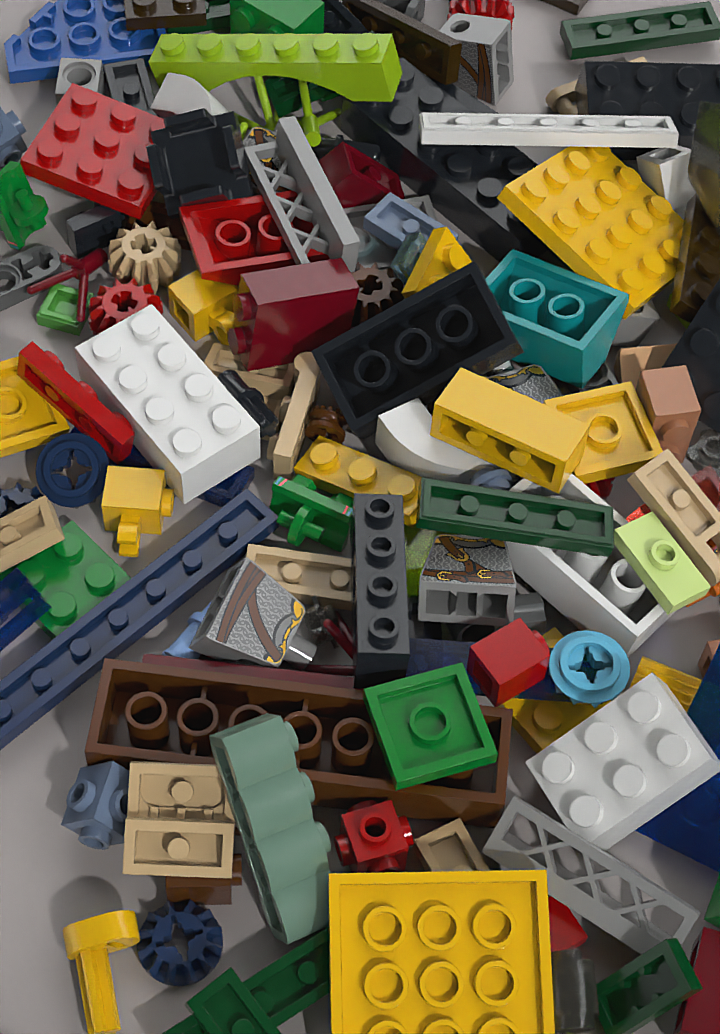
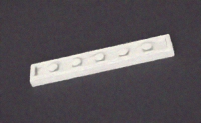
[418,112,679,148]

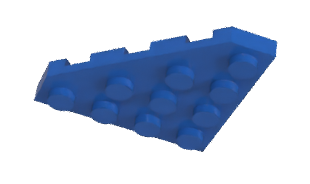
[4,0,166,84]

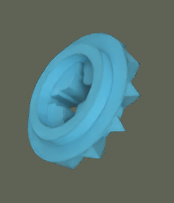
[548,630,630,709]

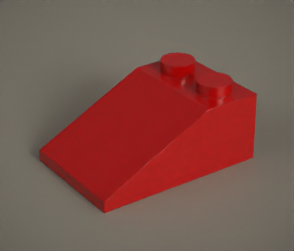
[179,191,330,286]

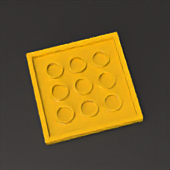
[497,146,684,320]
[328,870,555,1034]

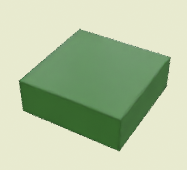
[36,284,94,336]

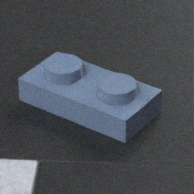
[363,192,459,262]

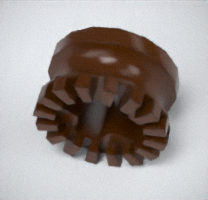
[305,405,349,444]

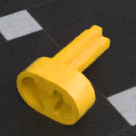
[62,910,140,1034]

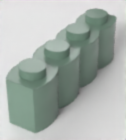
[209,713,336,944]

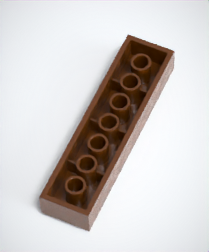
[84,658,513,828]

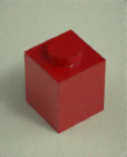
[466,617,550,707]

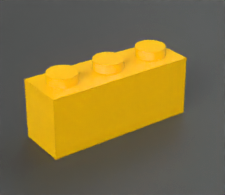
[430,368,590,494]

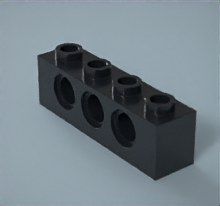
[350,493,410,688]

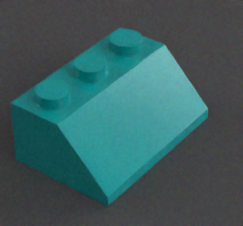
[486,249,629,389]

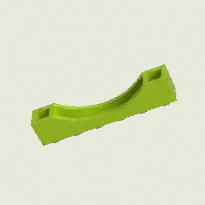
[149,33,403,102]

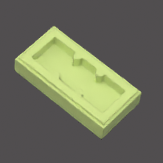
[614,511,711,615]

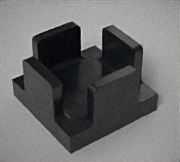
[146,108,254,219]

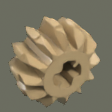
[108,221,181,294]

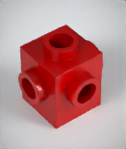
[334,800,414,873]

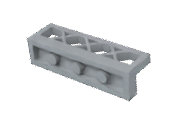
[244,116,360,272]
[481,796,701,954]

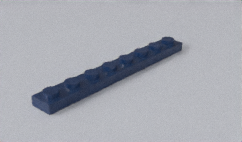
[0,488,279,750]

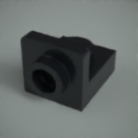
[66,202,125,260]

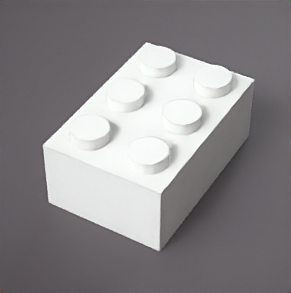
[525,672,720,851]

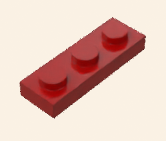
[17,341,135,465]

